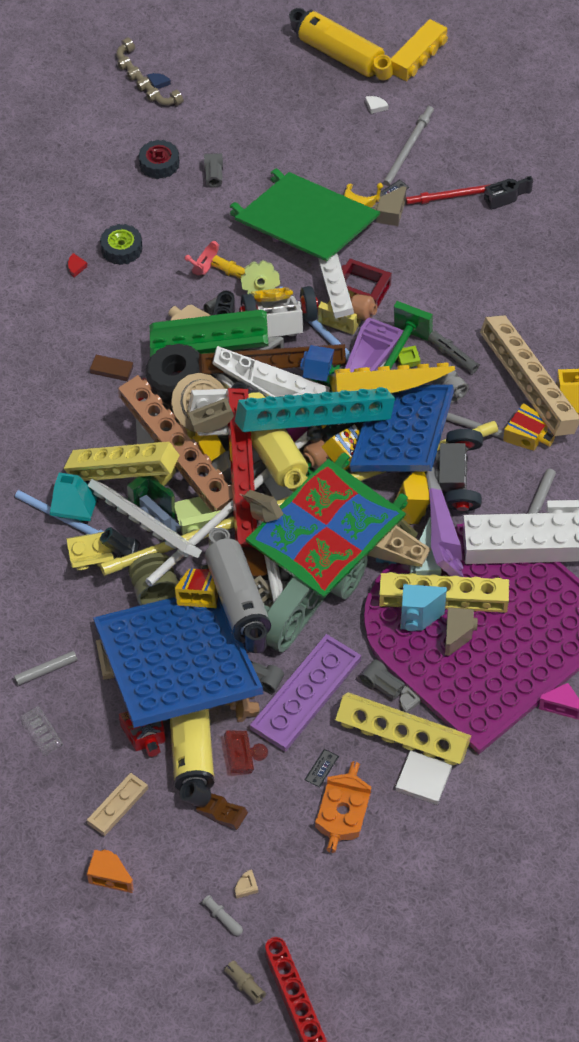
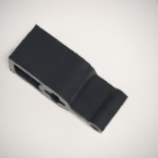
[484,176,533,210]

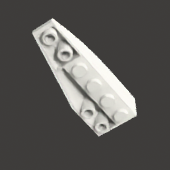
[212,346,330,397]

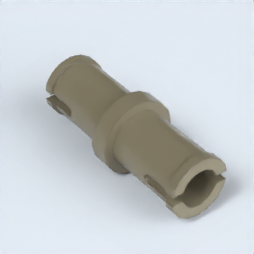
[224,961,266,1004]

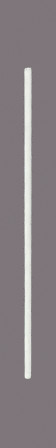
[145,358,388,586]

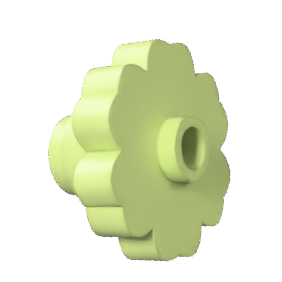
[241,260,280,294]

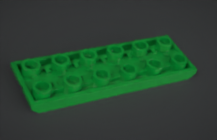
[149,310,269,357]

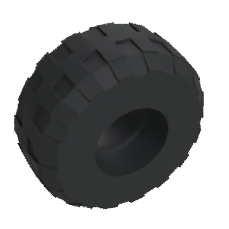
[145,344,200,402]

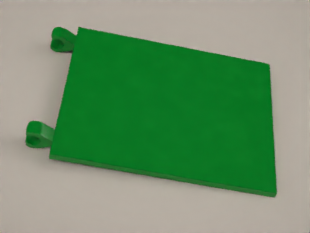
[230,169,380,262]

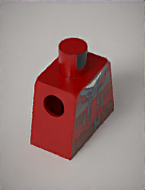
[119,711,165,757]

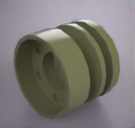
[128,553,178,605]

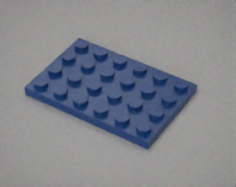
[350,384,454,472]

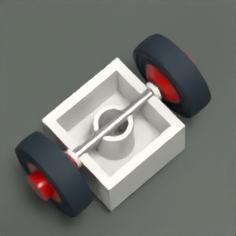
[239,286,318,337]

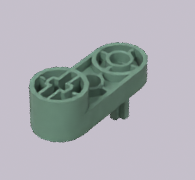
[264,555,367,652]

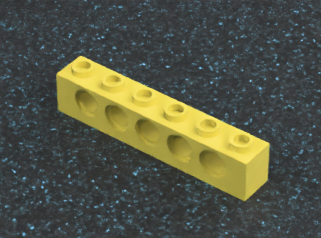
[64,442,180,481]
[379,572,509,613]
[336,692,472,765]

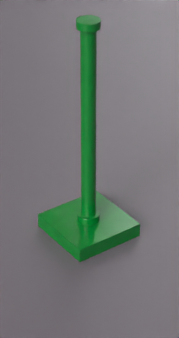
[384,301,433,370]

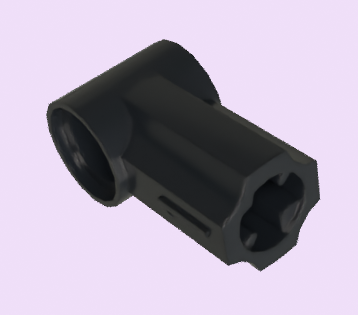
[100,527,140,558]

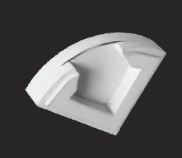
[365,96,388,114]

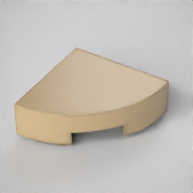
[235,870,258,899]

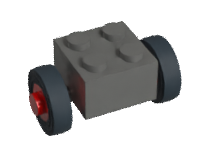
[436,429,483,511]

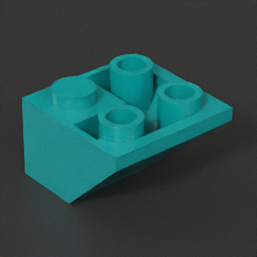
[50,473,98,522]

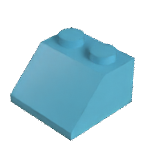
[401,584,447,631]

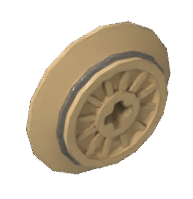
[171,373,225,432]

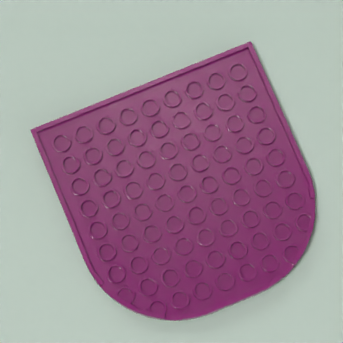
[364,523,579,754]

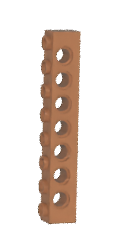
[118,375,233,512]

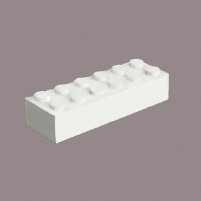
[462,512,579,564]

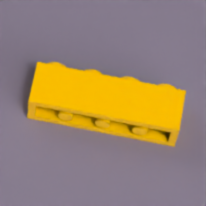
[391,19,448,81]

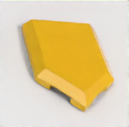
[250,287,293,302]

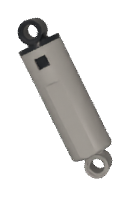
[205,527,271,654]

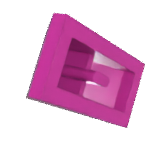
[539,683,579,720]

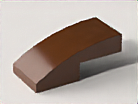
[195,793,248,830]

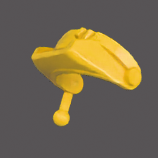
[344,183,383,208]

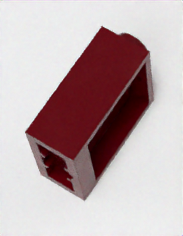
[341,258,392,309]

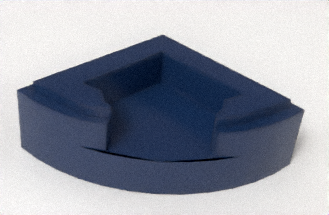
[147,73,171,89]

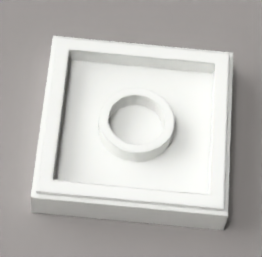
[396,750,452,805]

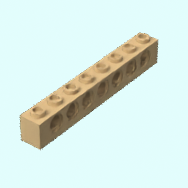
[480,316,579,436]

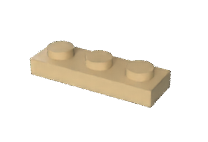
[87,773,148,836]

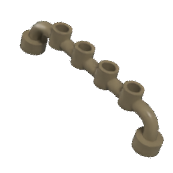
[116,37,184,106]

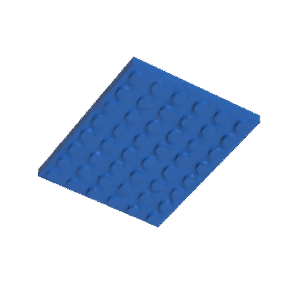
[93,595,263,728]

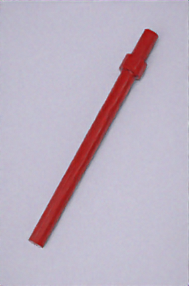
[406,184,491,205]

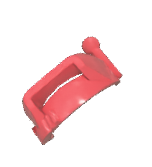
[184,241,219,275]

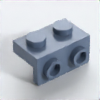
[139,495,181,533]

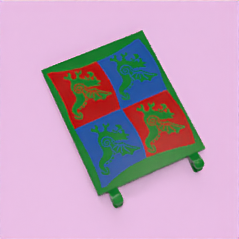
[246,453,408,598]

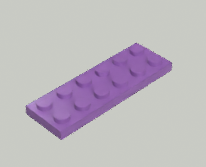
[250,634,361,752]

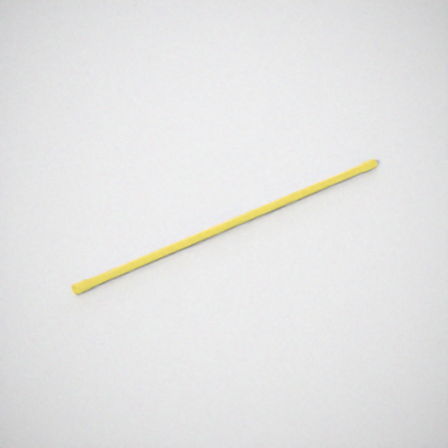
[100,421,498,576]

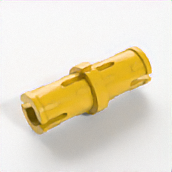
[211,255,245,279]

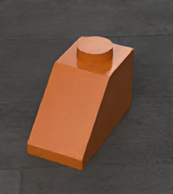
[87,850,134,893]

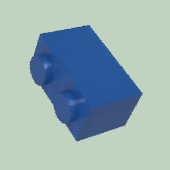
[300,345,334,381]

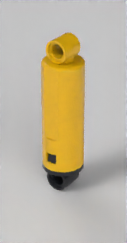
[289,8,393,80]

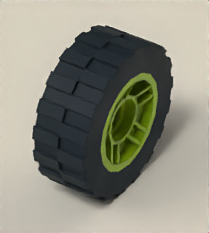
[100,224,143,265]

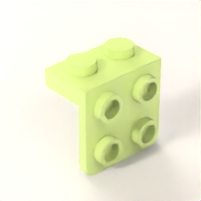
[175,497,223,535]

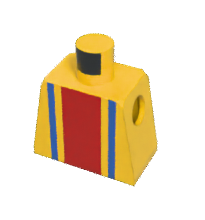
[503,403,555,451]
[175,565,219,608]

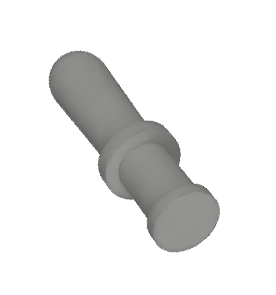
[202,895,243,936]

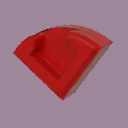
[68,253,88,278]

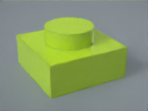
[398,346,421,367]

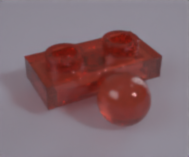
[224,730,268,774]

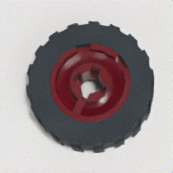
[138,140,180,179]

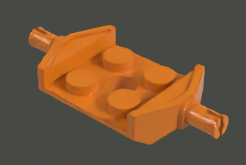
[315,761,371,853]

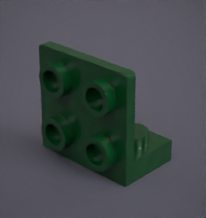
[127,476,175,519]

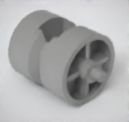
[431,365,469,403]

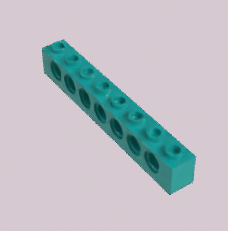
[235,387,395,432]

